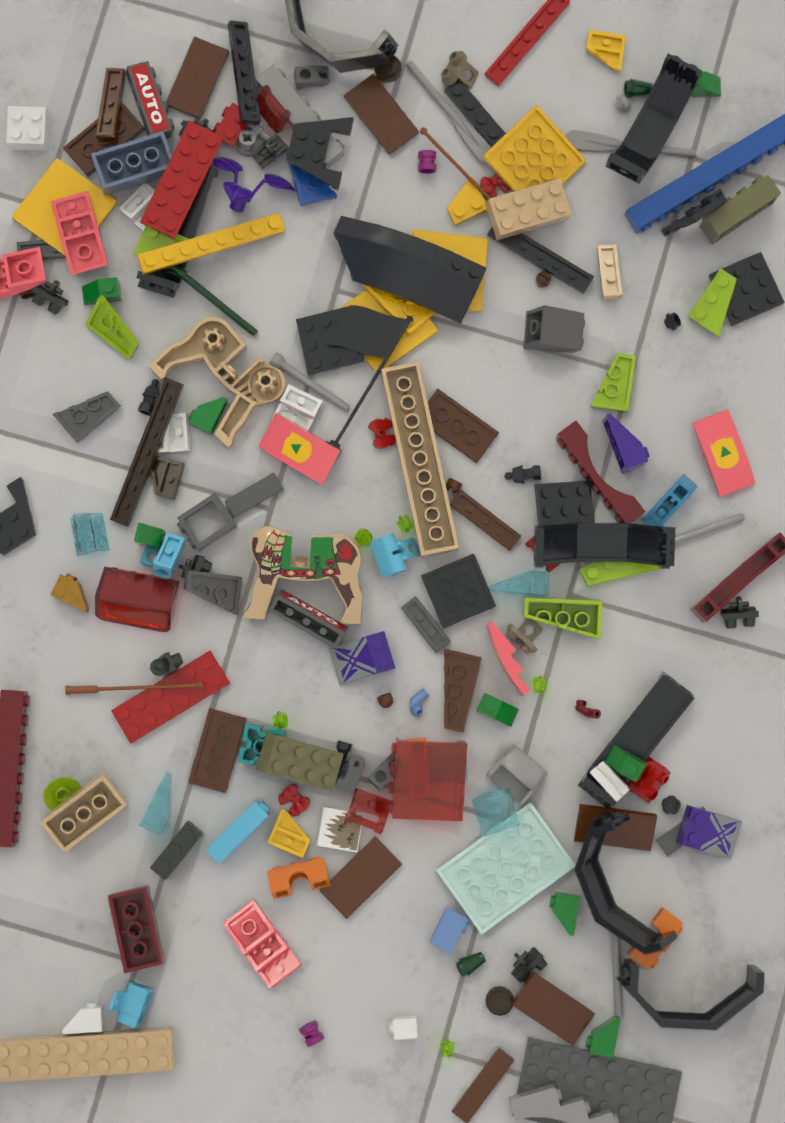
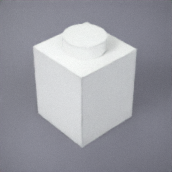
[389,1015,418,1040]

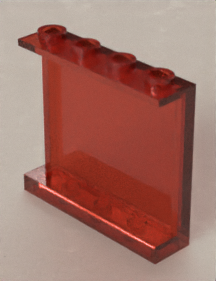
[388,738,467,821]

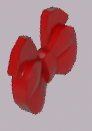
[480,172,510,198]
[368,418,396,449]
[278,784,311,816]

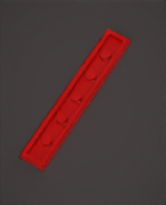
[484,0,570,87]

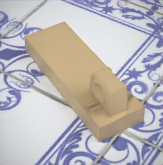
[597,244,623,300]

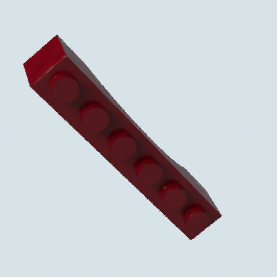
[556,421,646,523]
[690,532,785,623]

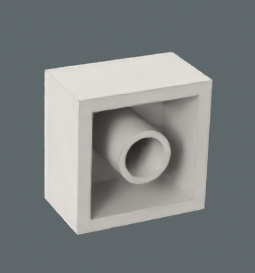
[6,106,50,151]

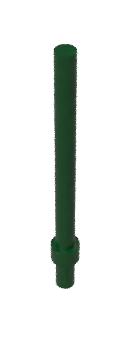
[167,265,258,337]

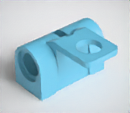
[140,532,185,579]
[369,533,420,578]
[109,981,154,1028]

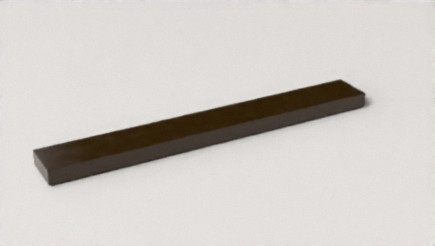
[110,377,184,527]

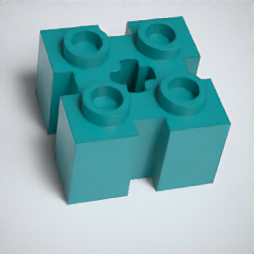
[238,723,286,765]

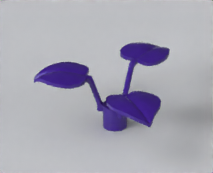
[213,157,295,213]

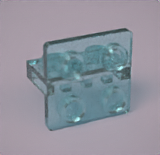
[70,513,109,556]

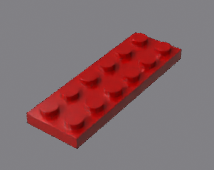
[140,120,224,240]
[111,650,230,744]

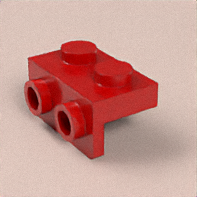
[212,103,247,148]
[627,757,671,804]

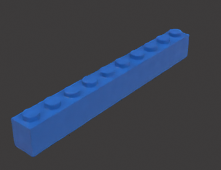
[624,114,785,233]

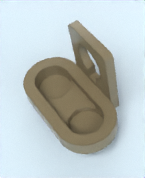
[441,51,479,88]
[506,618,543,655]

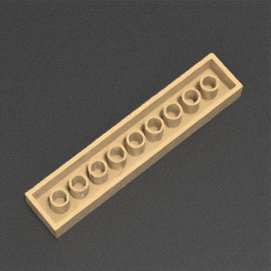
[381,361,459,558]
[0,1027,176,1082]

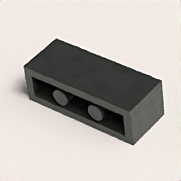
[150,821,204,880]

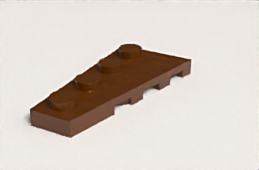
[444,648,482,733]

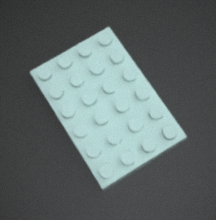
[436,802,576,935]

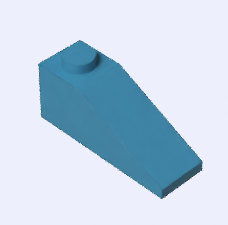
[642,474,698,526]

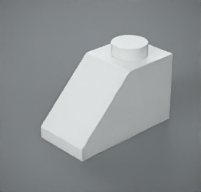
[62,1002,105,1034]

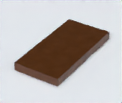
[166,36,229,120]
[344,73,419,155]
[63,101,145,177]
[428,389,499,463]
[188,708,247,793]
[574,804,657,851]
[320,836,402,919]
[511,971,595,1046]

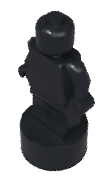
[138,379,159,416]
[504,465,542,484]
[336,740,352,778]

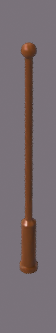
[420,127,491,200]
[65,681,204,695]

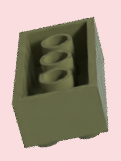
[699,175,781,245]
[256,732,344,791]

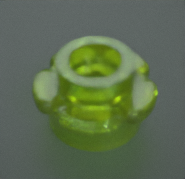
[397,514,413,532]
[355,528,372,547]
[533,675,547,694]
[273,711,288,729]
[440,1038,454,1058]

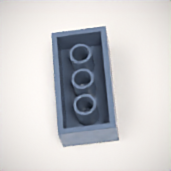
[91,131,172,196]

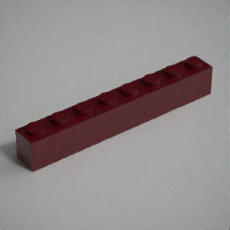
[0,690,30,848]

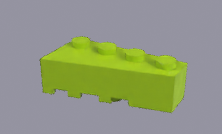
[522,596,603,640]

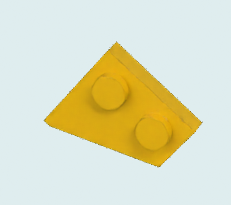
[586,30,626,73]
[447,176,487,226]
[267,808,311,858]

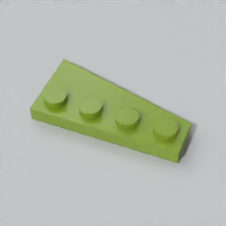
[579,562,661,587]

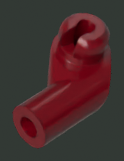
[575,700,601,719]

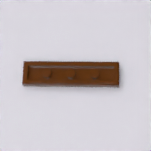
[95,68,126,140]
[450,490,521,551]
[451,1047,515,1123]

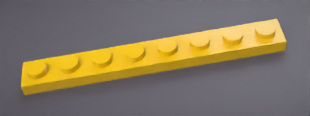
[137,213,285,275]

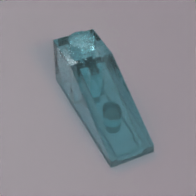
[489,568,550,597]
[139,772,171,836]

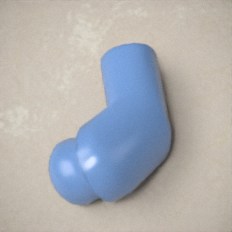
[410,688,429,717]

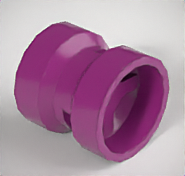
[418,150,436,174]
[298,1020,325,1047]

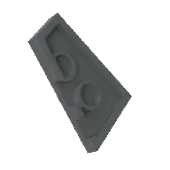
[52,391,121,443]
[184,570,242,615]

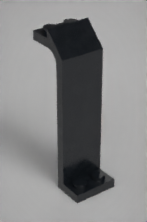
[136,166,219,298]
[578,671,695,808]

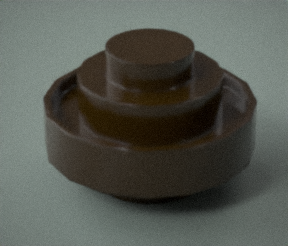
[374,56,401,83]
[485,986,514,1016]

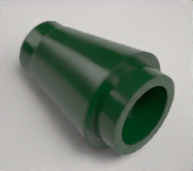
[624,79,653,98]
[455,952,486,977]

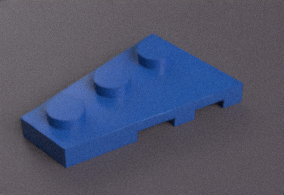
[285,150,337,206]

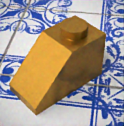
[50,573,89,613]

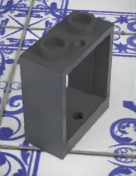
[177,492,238,551]

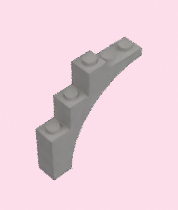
[508,1084,619,1123]

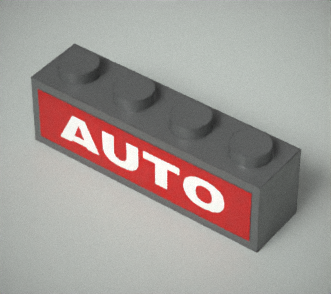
[126,61,174,138]
[268,589,348,649]

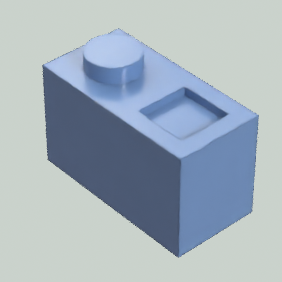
[429,906,470,954]

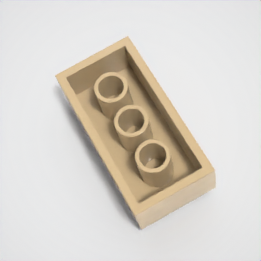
[485,178,572,240]
[40,771,127,853]

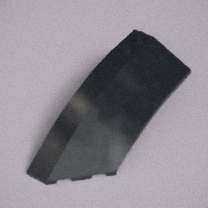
[333,216,487,324]

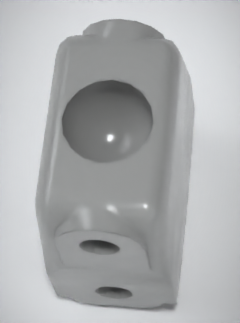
[486,744,548,806]

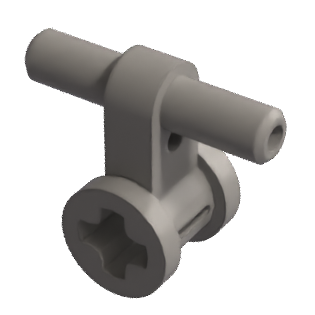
[237,124,272,155]

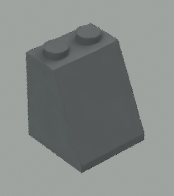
[523,305,585,353]

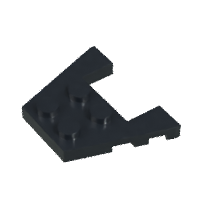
[287,117,354,191]
[661,188,727,236]
[0,477,36,555]

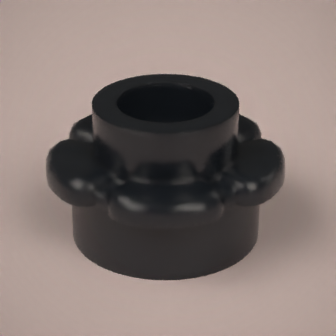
[664,312,681,331]
[662,795,681,815]

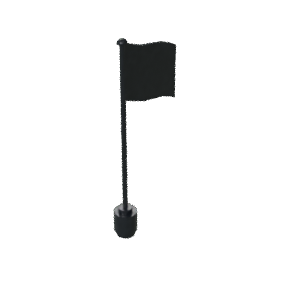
[326,305,413,464]

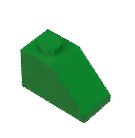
[690,71,721,97]
[82,277,122,305]
[189,397,228,436]
[134,522,165,550]
[476,693,519,727]
[605,744,648,782]
[549,891,580,936]
[585,1015,621,1058]

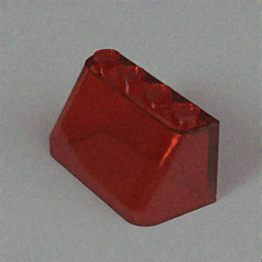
[94,566,180,632]

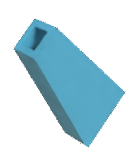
[206,800,271,864]

